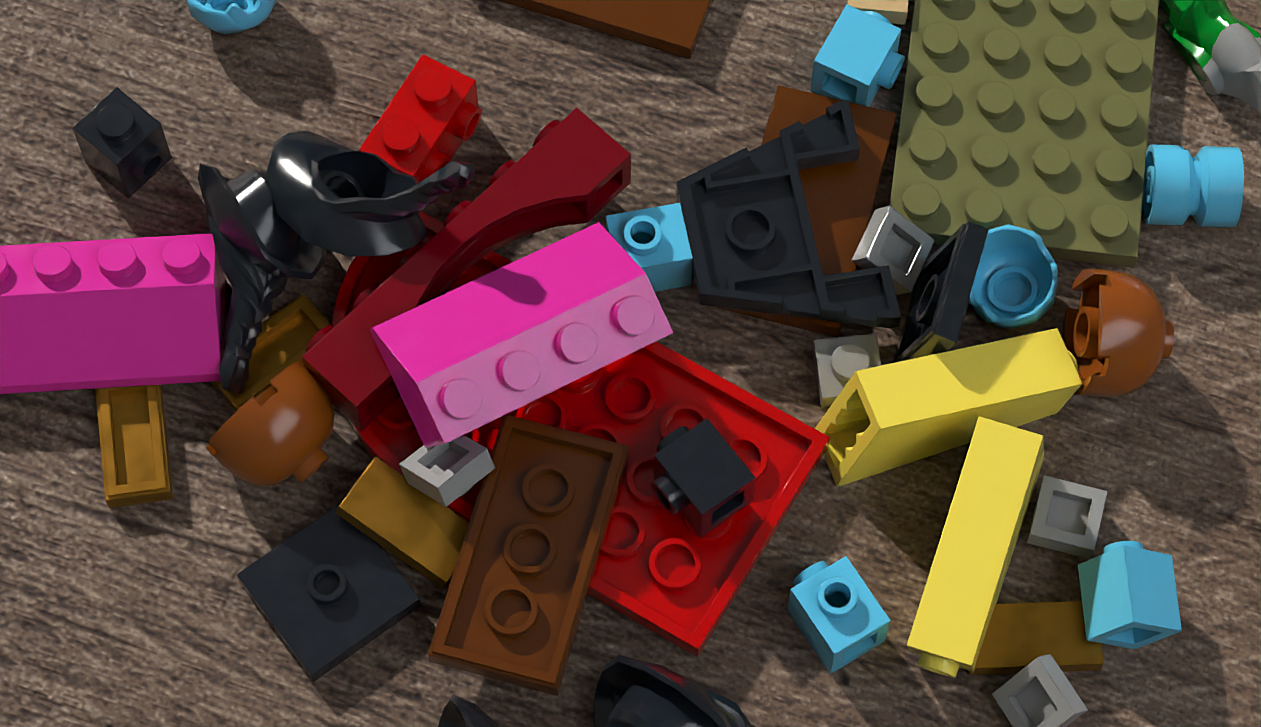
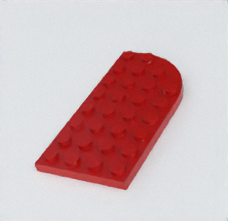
[332,211,830,657]

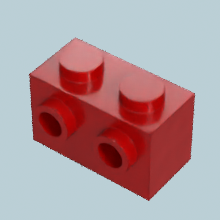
[359,54,482,182]

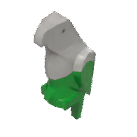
[1159,0,1261,113]

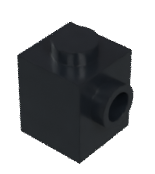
[72,87,172,199]
[651,418,755,538]

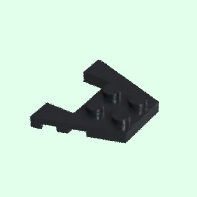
[676,100,901,329]

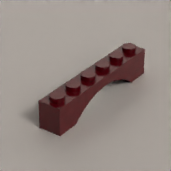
[302,108,631,432]

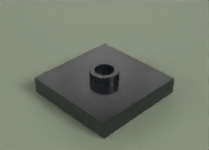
[893,221,989,363]
[237,502,421,682]

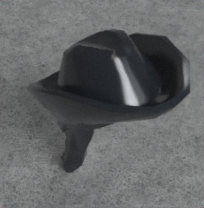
[266,131,475,257]
[198,163,326,393]
[593,655,756,727]

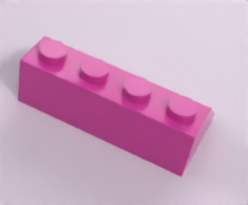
[370,222,673,448]
[0,233,226,394]

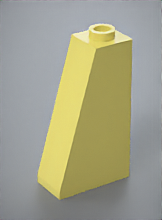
[815,328,1083,487]
[907,416,1044,678]

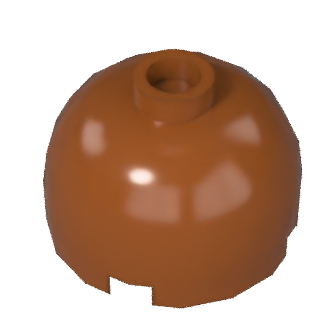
[1062,269,1174,397]
[206,360,335,487]

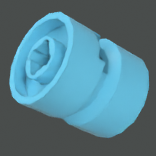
[1142,144,1244,228]

